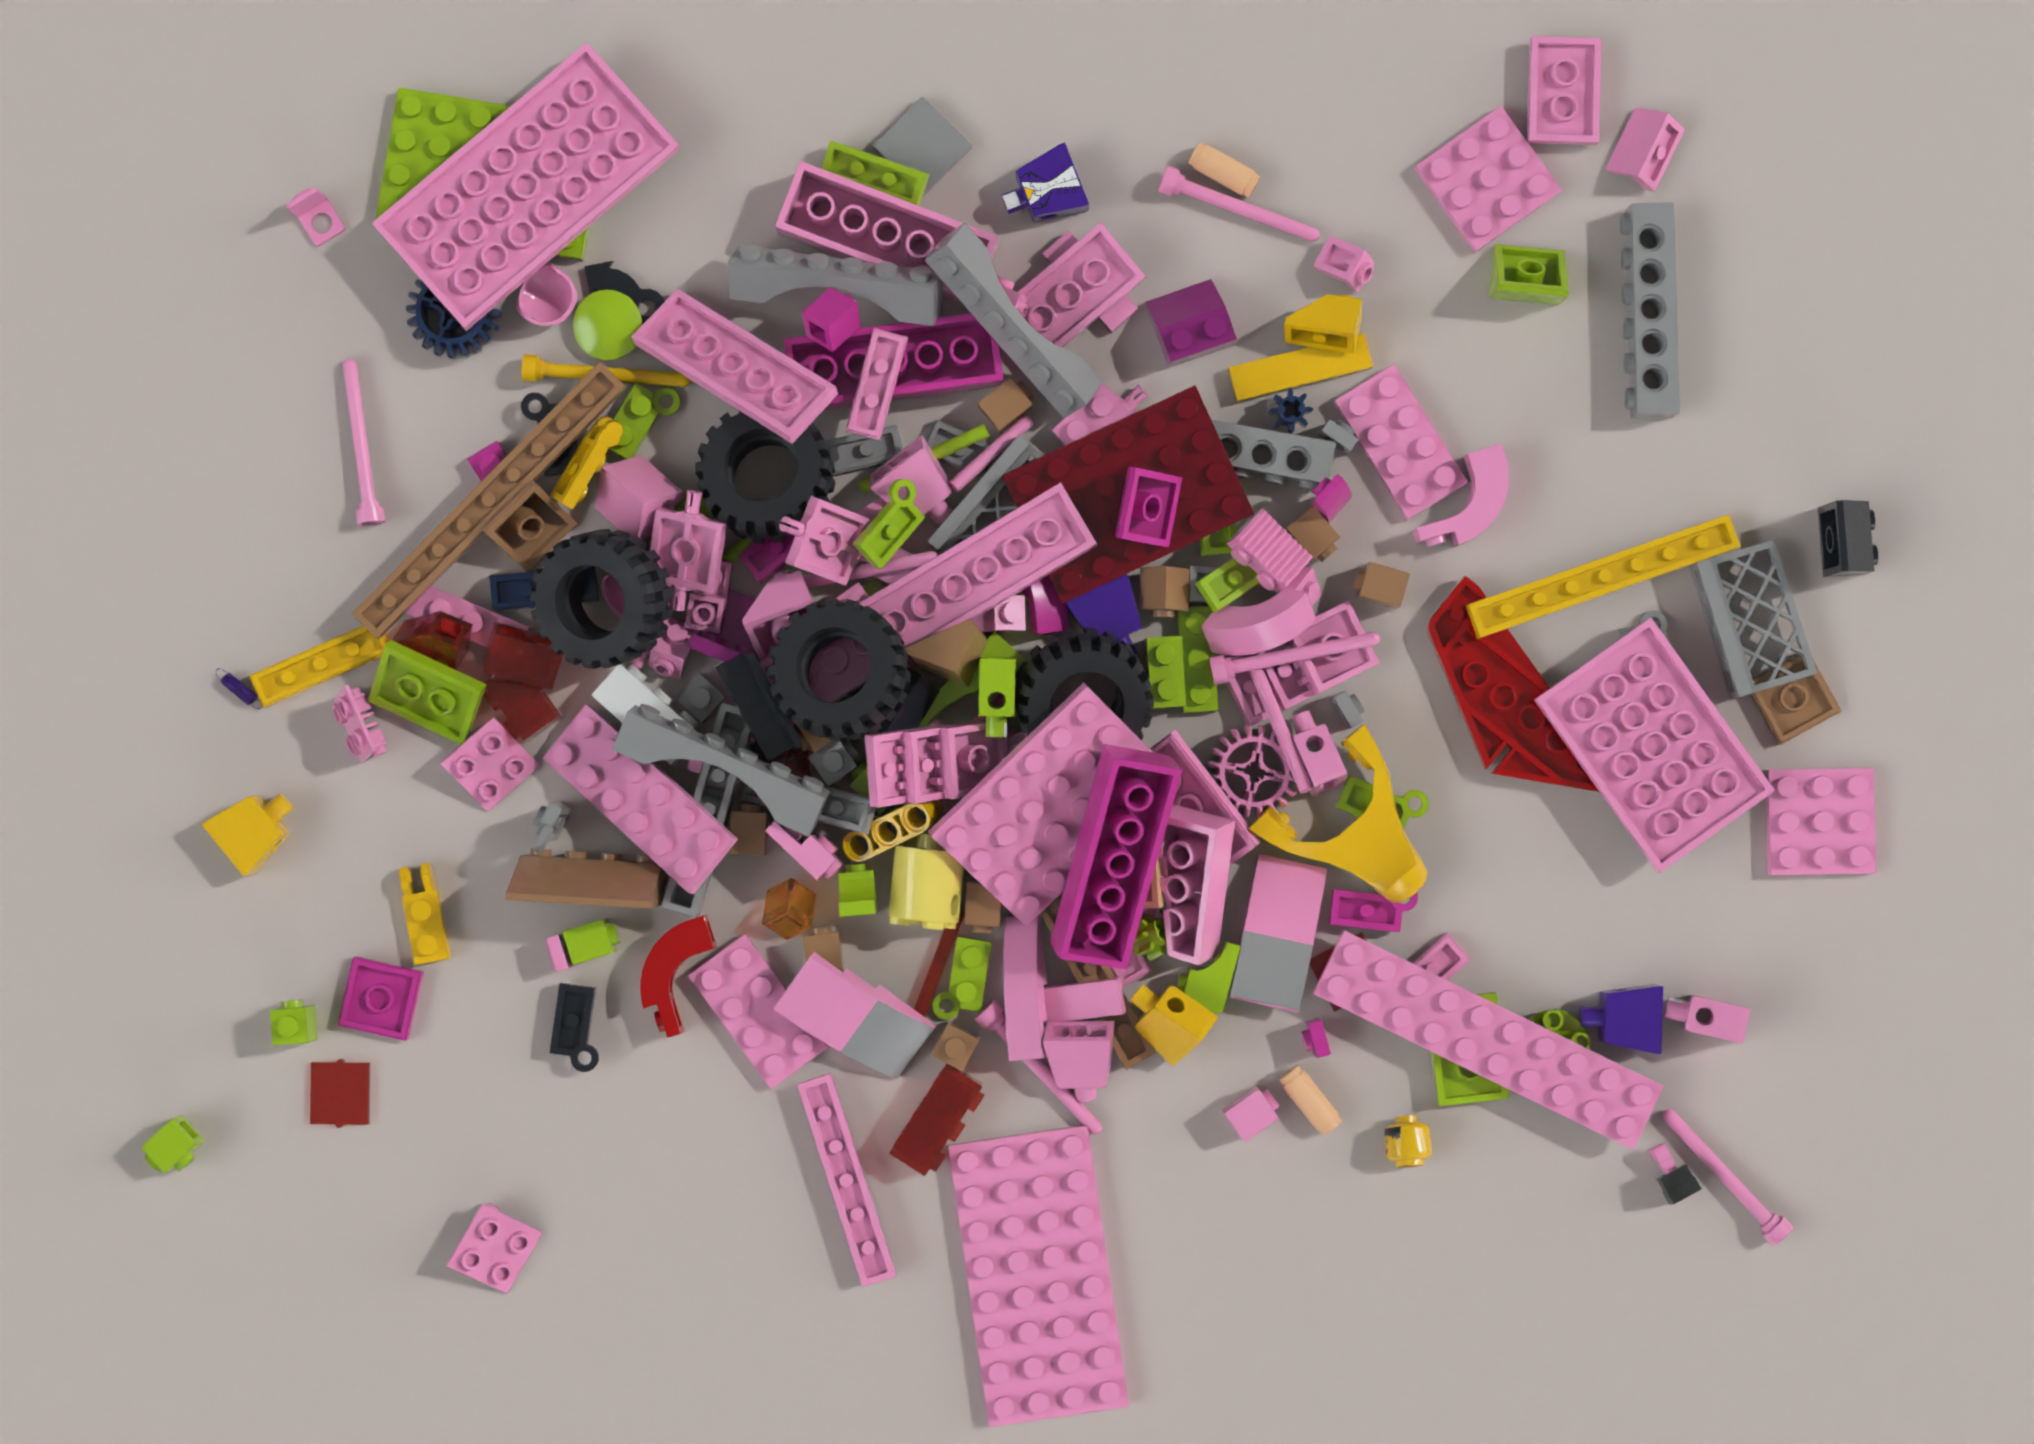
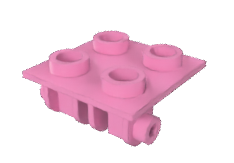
[332,685,387,763]
[440,716,541,812]
[446,1202,543,1294]

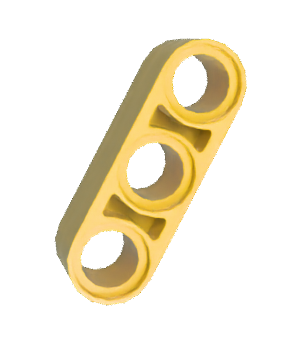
[842,800,942,862]

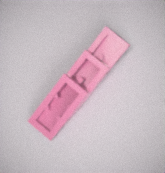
[1003,914,1048,1061]

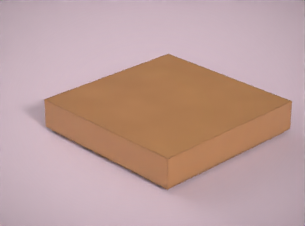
[1749,654,1842,745]

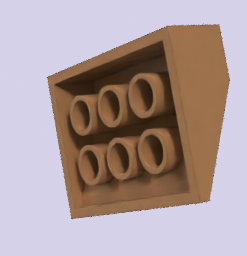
[505,848,665,909]

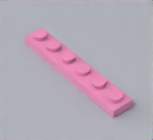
[797,1073,897,1287]

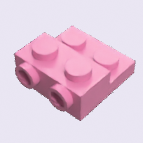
[765,821,845,880]

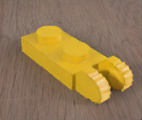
[550,416,624,510]
[399,862,452,965]

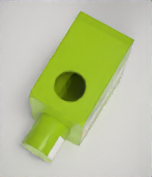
[978,657,1016,737]

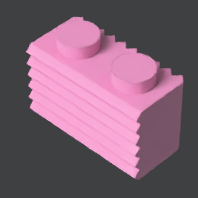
[1227,509,1313,592]

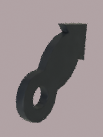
[584,261,665,325]

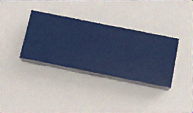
[489,566,599,611]

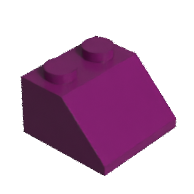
[1145,279,1237,368]

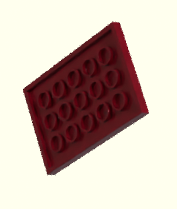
[1002,385,1254,604]

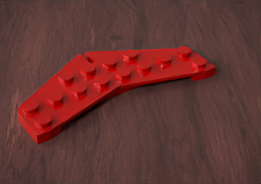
[1427,576,1599,792]

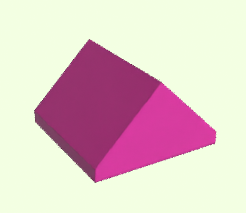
[1114,467,1182,548]

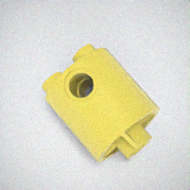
[888,833,964,930]

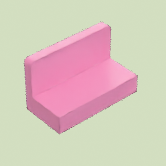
[1606,107,1685,192]

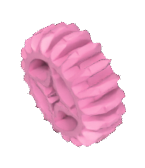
[1206,725,1297,819]

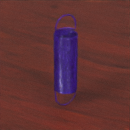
[216,668,262,709]

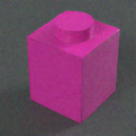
[802,287,861,352]

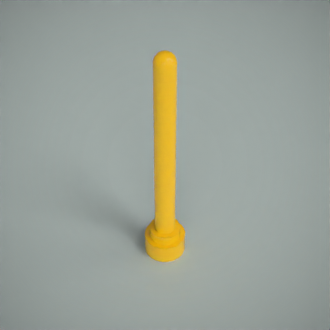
[521,354,692,387]

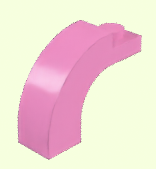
[1412,443,1509,548]
[1201,566,1322,656]

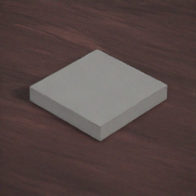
[873,97,972,197]

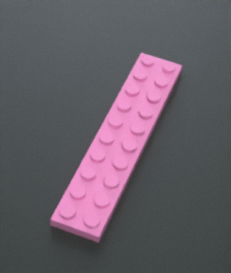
[760,483,1098,727]
[1313,930,1664,1150]

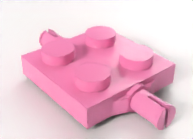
[1051,383,1148,446]
[650,490,727,611]
[779,496,871,586]

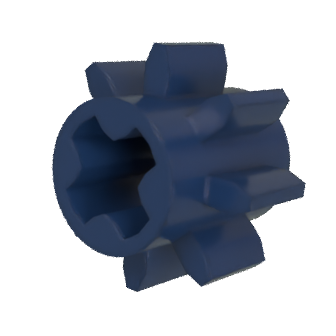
[1268,388,1313,434]

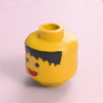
[1384,1115,1432,1168]

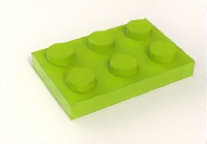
[368,639,486,745]
[1431,992,1510,1107]

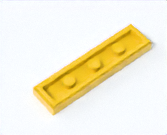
[1228,333,1373,402]
[249,626,390,708]

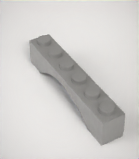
[925,223,1103,418]
[728,244,943,326]
[612,704,830,837]

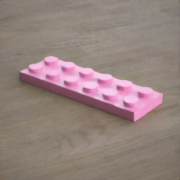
[631,288,838,444]
[543,704,738,894]

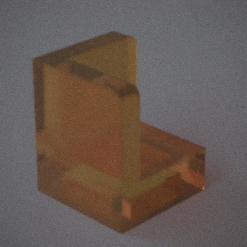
[762,877,816,940]

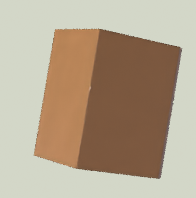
[482,480,578,572]
[905,618,987,687]

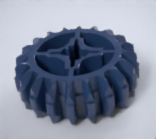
[406,279,502,359]

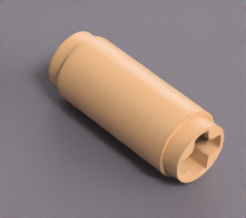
[1188,142,1261,198]
[1279,1065,1342,1136]

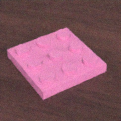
[1414,106,1562,253]
[1765,768,1877,875]

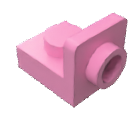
[1313,235,1375,292]

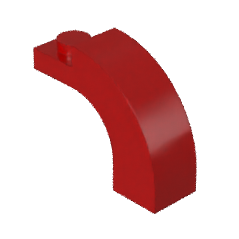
[640,914,717,1038]

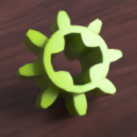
[1132,914,1167,961]

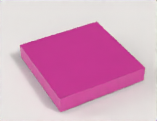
[338,956,424,1041]

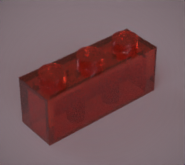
[889,1063,984,1176]

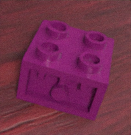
[688,588,760,663]

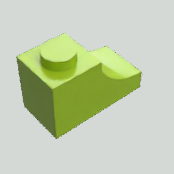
[838,863,879,917]
[1176,941,1241,1014]

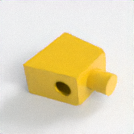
[201,793,294,876]
[1129,984,1219,1066]

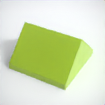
[1489,244,1569,305]

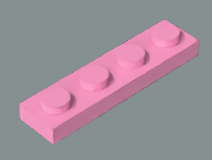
[406,586,531,660]

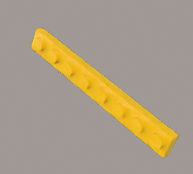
[1466,514,1741,639]

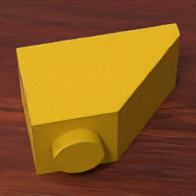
[1284,294,1362,353]

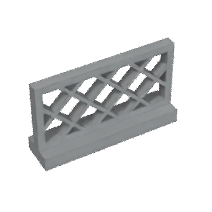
[928,434,1043,554]
[1689,539,1817,699]

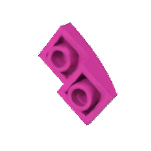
[1311,474,1352,523]
[1022,575,1068,635]

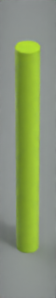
[858,423,990,494]

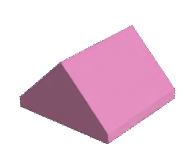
[595,455,686,541]

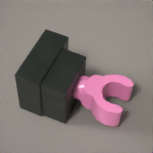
[1649,1143,1702,1205]

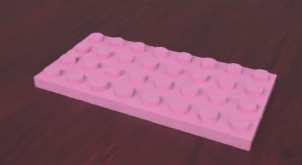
[372,42,680,331]
[948,1125,1129,1427]

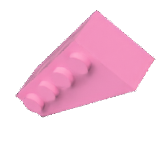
[1158,804,1235,965]

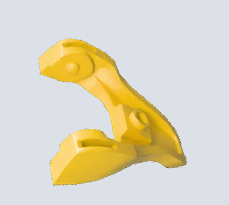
[1249,724,1428,903]

